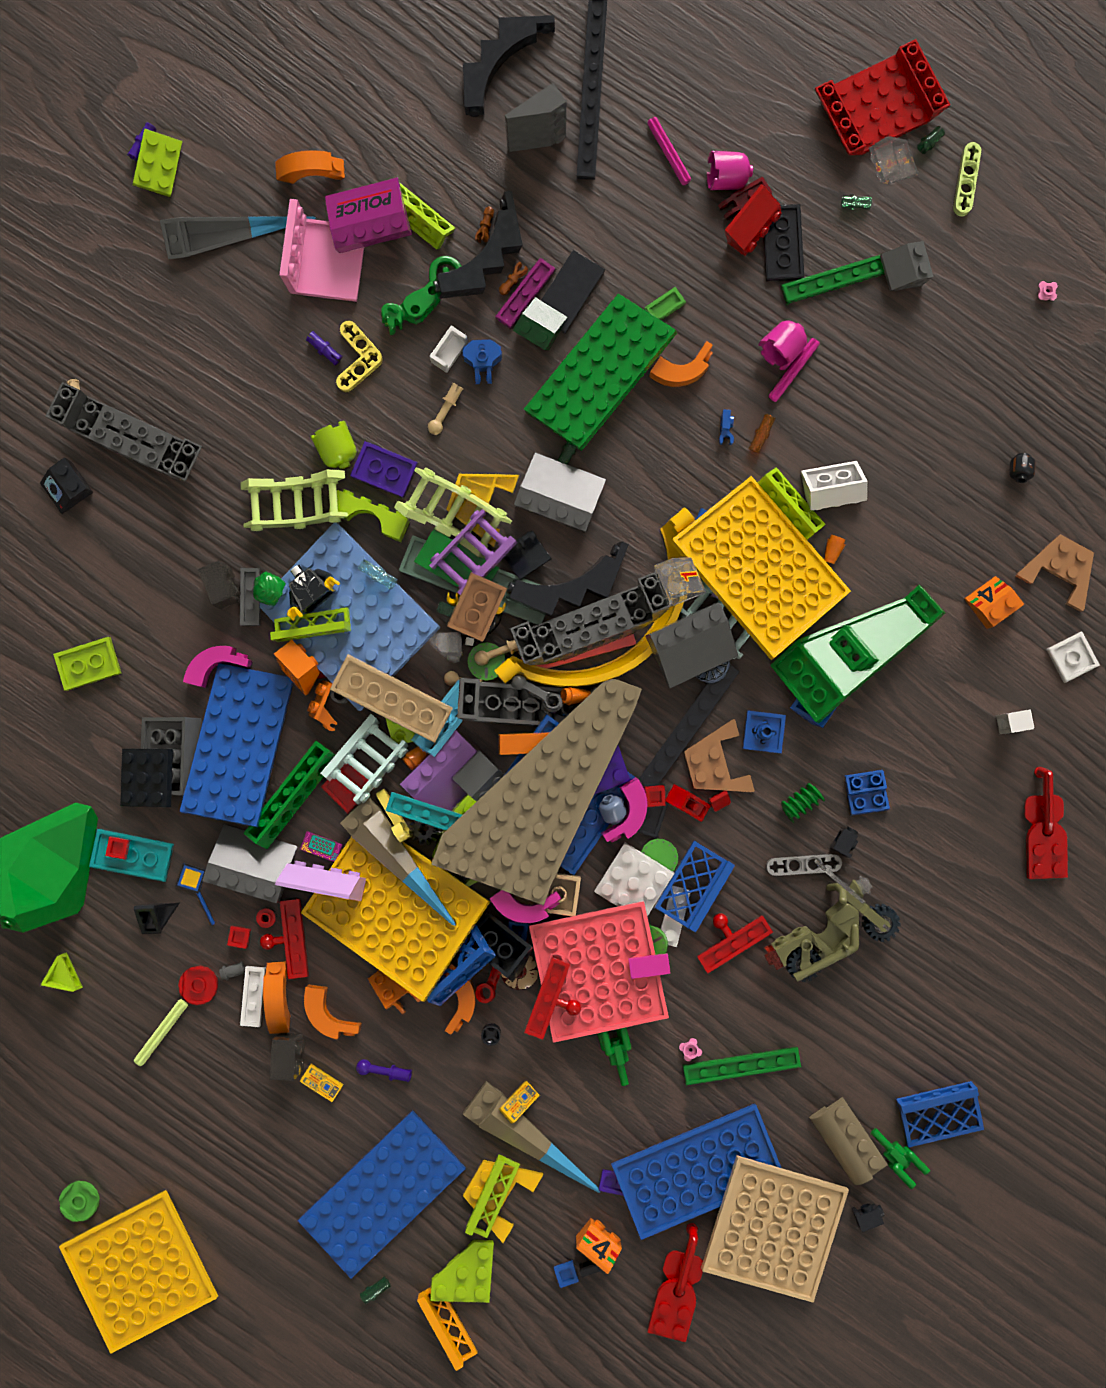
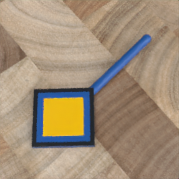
[175,863,215,925]

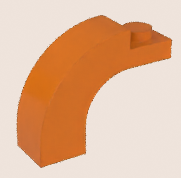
[275,151,345,184]
[649,341,713,387]
[263,961,290,1034]
[443,962,476,1035]
[304,984,362,1039]

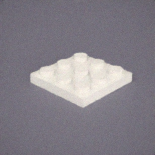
[594,842,674,916]

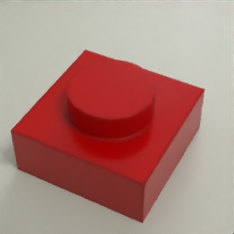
[644,785,666,807]
[105,836,130,859]
[227,925,251,949]

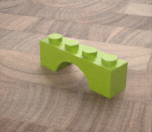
[329,489,410,542]

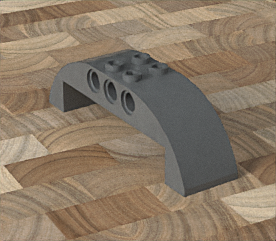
[457,678,596,727]

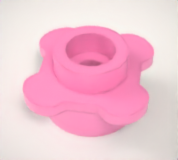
[1038,281,1058,301]
[679,1038,702,1061]

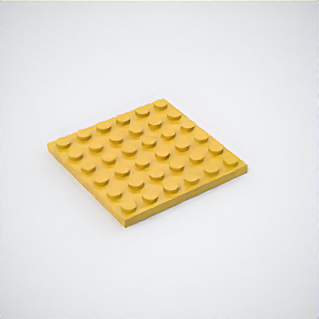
[59,1190,218,1354]

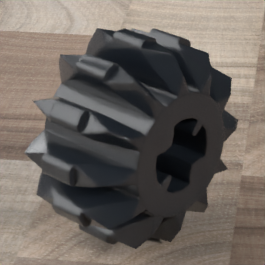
[409,820,442,845]

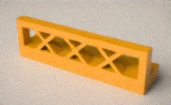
[417,1287,478,1371]

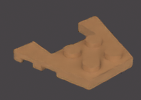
[1015,534,1094,612]
[684,719,755,792]

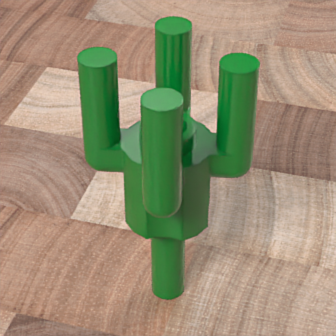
[597,1027,631,1086]
[871,1128,930,1189]

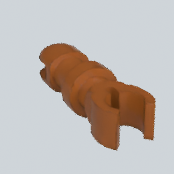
[475,206,494,243]
[499,262,528,295]

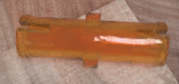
[749,414,776,454]

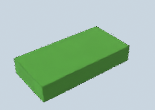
[644,287,686,320]

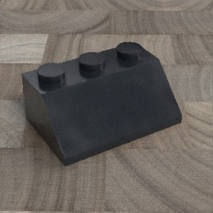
[466,912,533,982]

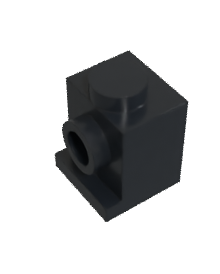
[830,827,858,858]
[851,1203,885,1232]

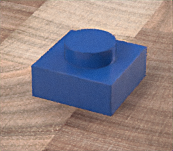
[554,1260,579,1288]

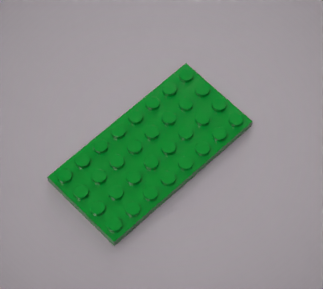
[524,293,677,451]

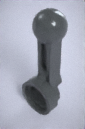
[511,675,562,713]

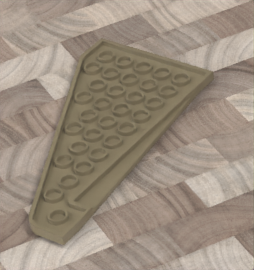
[431,679,642,905]

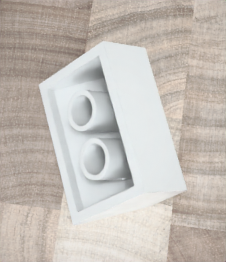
[801,461,867,510]

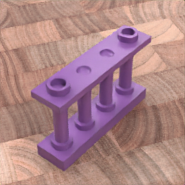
[429,509,517,595]

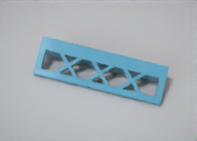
[411,680,463,757]

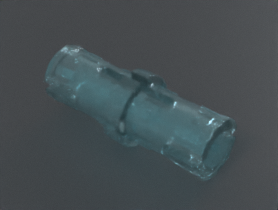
[358,559,397,590]

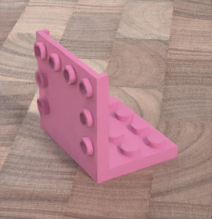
[279,199,364,302]

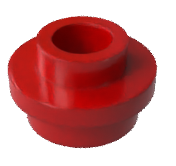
[256,908,276,928]

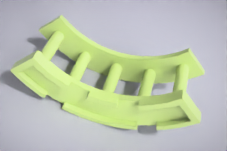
[394,467,512,558]
[241,469,348,531]

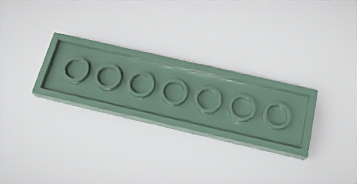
[399,536,545,625]

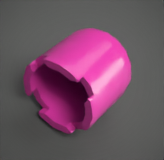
[707,151,753,190]
[758,320,807,370]

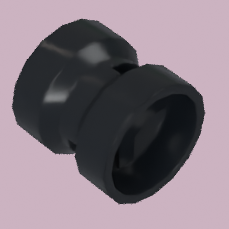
[481,1023,501,1046]

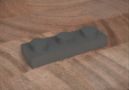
[240,568,261,626]

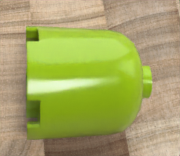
[310,421,357,470]

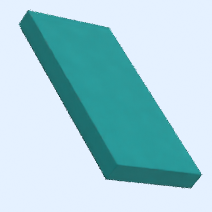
[89,829,174,882]

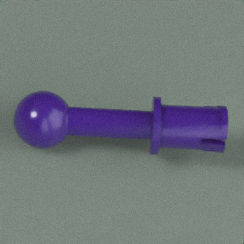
[356,1059,412,1082]

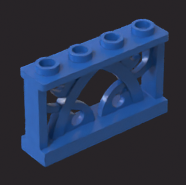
[427,923,496,1006]

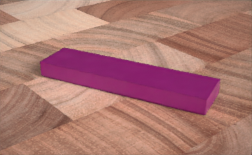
[495,257,555,330]

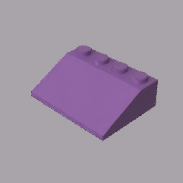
[400,730,477,811]

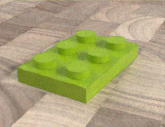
[132,129,182,197]
[53,637,122,691]

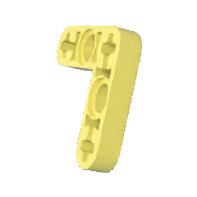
[336,321,383,392]
[376,789,413,843]

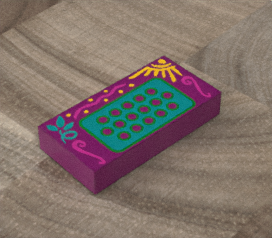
[300,831,343,862]

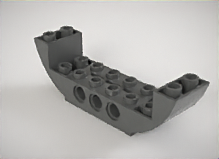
[45,382,203,482]
[510,572,671,665]

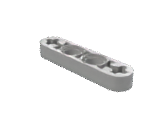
[766,854,842,876]

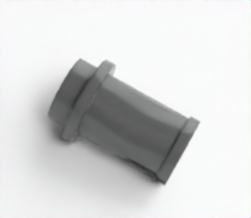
[219,962,245,981]

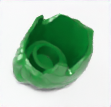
[253,572,286,606]

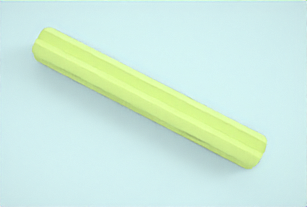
[134,999,188,1066]

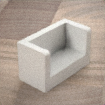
[430,325,468,373]
[996,710,1034,734]

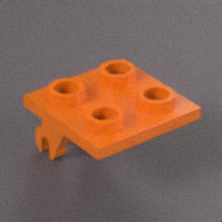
[307,680,337,731]
[368,970,421,1014]

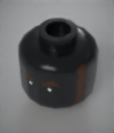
[1009,453,1036,483]

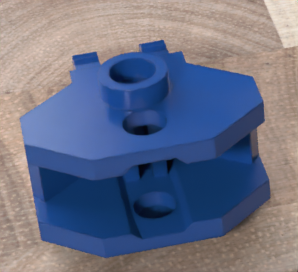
[463,340,502,384]

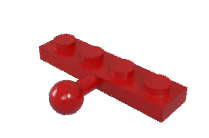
[260,899,309,979]
[697,913,773,973]
[524,957,581,1040]

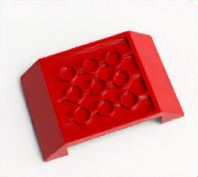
[815,39,950,155]

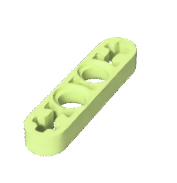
[953,142,981,216]

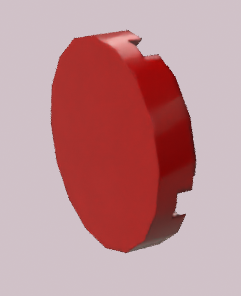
[178,965,218,1005]

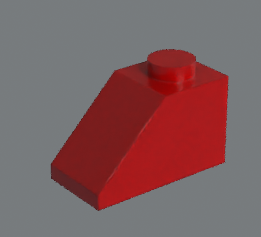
[665,784,711,822]

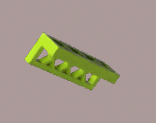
[399,182,455,250]
[757,467,826,540]
[270,607,351,642]
[465,1154,520,1238]

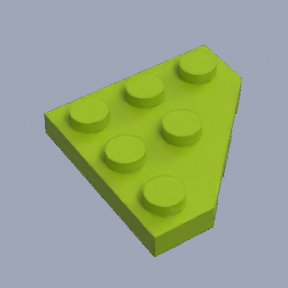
[430,1240,494,1303]

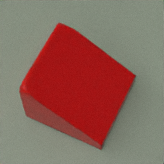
[708,791,731,812]

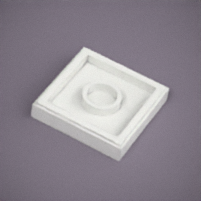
[1046,632,1100,683]

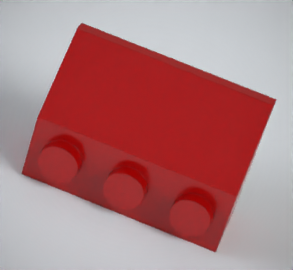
[725,184,781,256]

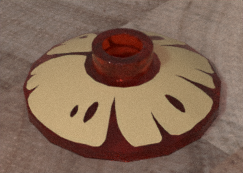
[501,955,539,990]

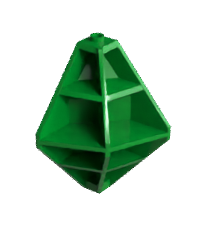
[0,803,98,933]

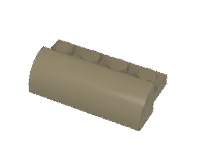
[809,1097,888,1185]

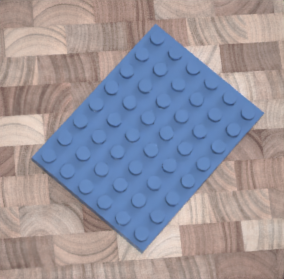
[260,522,440,711]

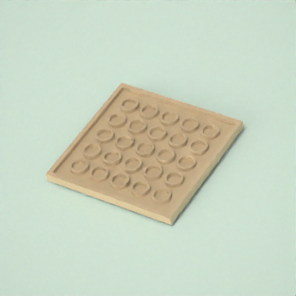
[701,1155,849,1302]

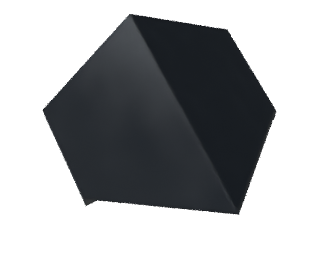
[134,902,180,934]

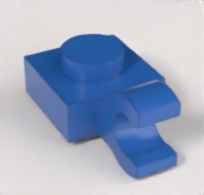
[719,409,734,445]

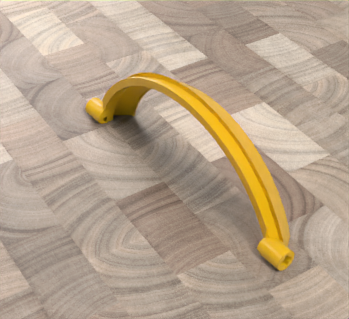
[494,508,695,687]

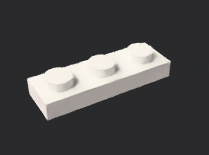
[661,886,690,947]
[240,966,266,1027]

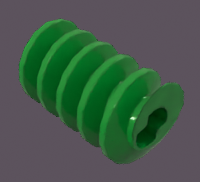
[781,783,825,823]

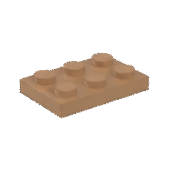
[447,572,507,642]

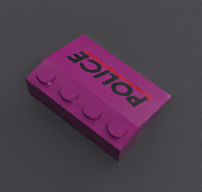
[325,177,412,253]

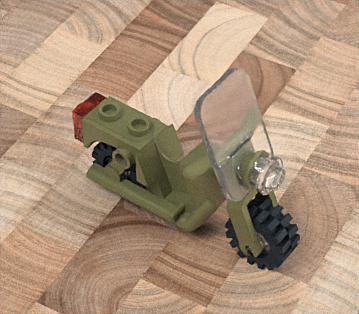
[764,859,901,982]

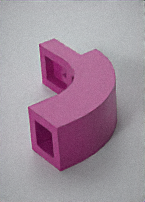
[183,646,253,688]
[601,777,647,842]
[490,890,561,923]

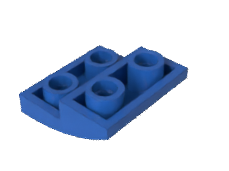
[845,770,890,816]

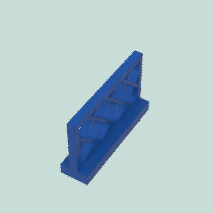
[654,841,735,932]
[896,1081,984,1147]

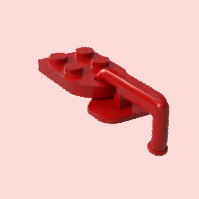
[1024,767,1068,879]
[647,1223,703,1342]

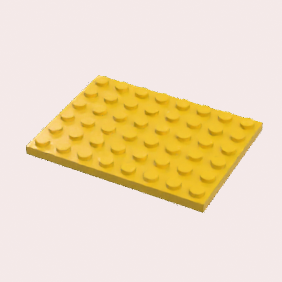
[670,476,851,660]
[301,836,490,1002]

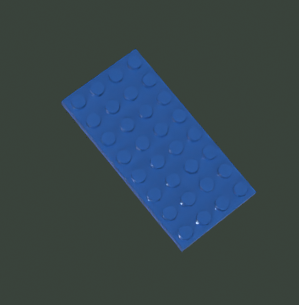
[180,663,293,828]
[611,1104,781,1240]
[298,1110,466,1278]

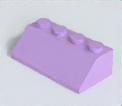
[275,861,366,901]

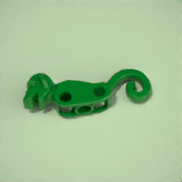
[381,256,461,335]

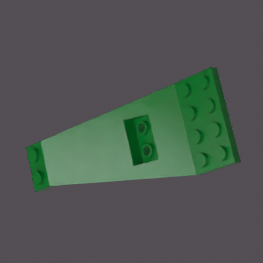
[770,585,945,723]

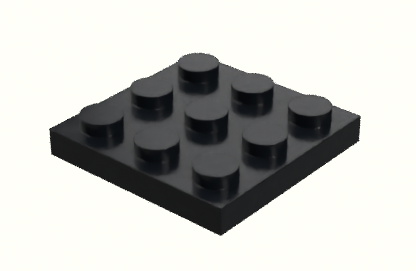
[120,749,173,807]

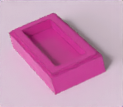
[628,953,670,979]

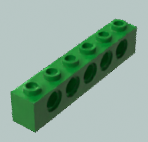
[244,741,335,849]

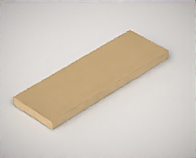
[330,654,453,743]

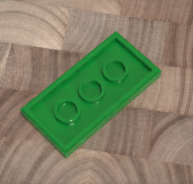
[414,529,500,589]

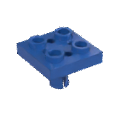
[742,711,786,754]

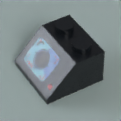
[40,457,93,514]

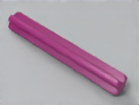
[648,117,691,185]
[768,338,820,402]

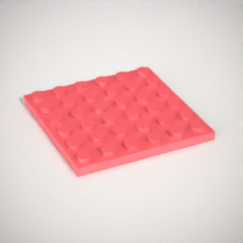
[529,901,669,1043]

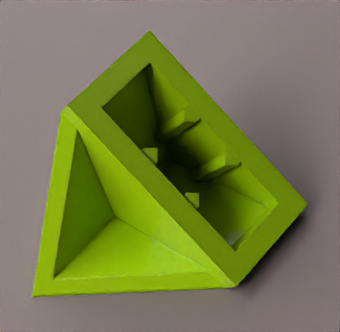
[41,953,83,992]

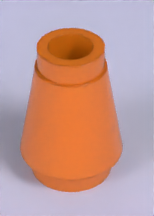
[824,535,845,564]
[561,686,591,705]
[402,747,428,770]

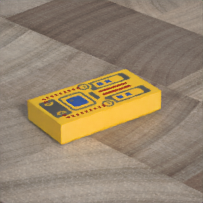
[300,1064,344,1102]
[499,1081,539,1124]

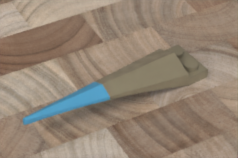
[340,797,456,926]
[463,1081,600,1193]

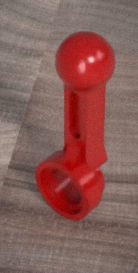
[475,967,501,1003]

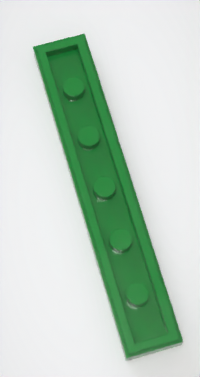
[781,255,885,305]
[683,1047,801,1086]

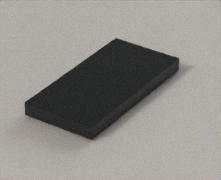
[764,204,805,282]
[541,250,605,334]

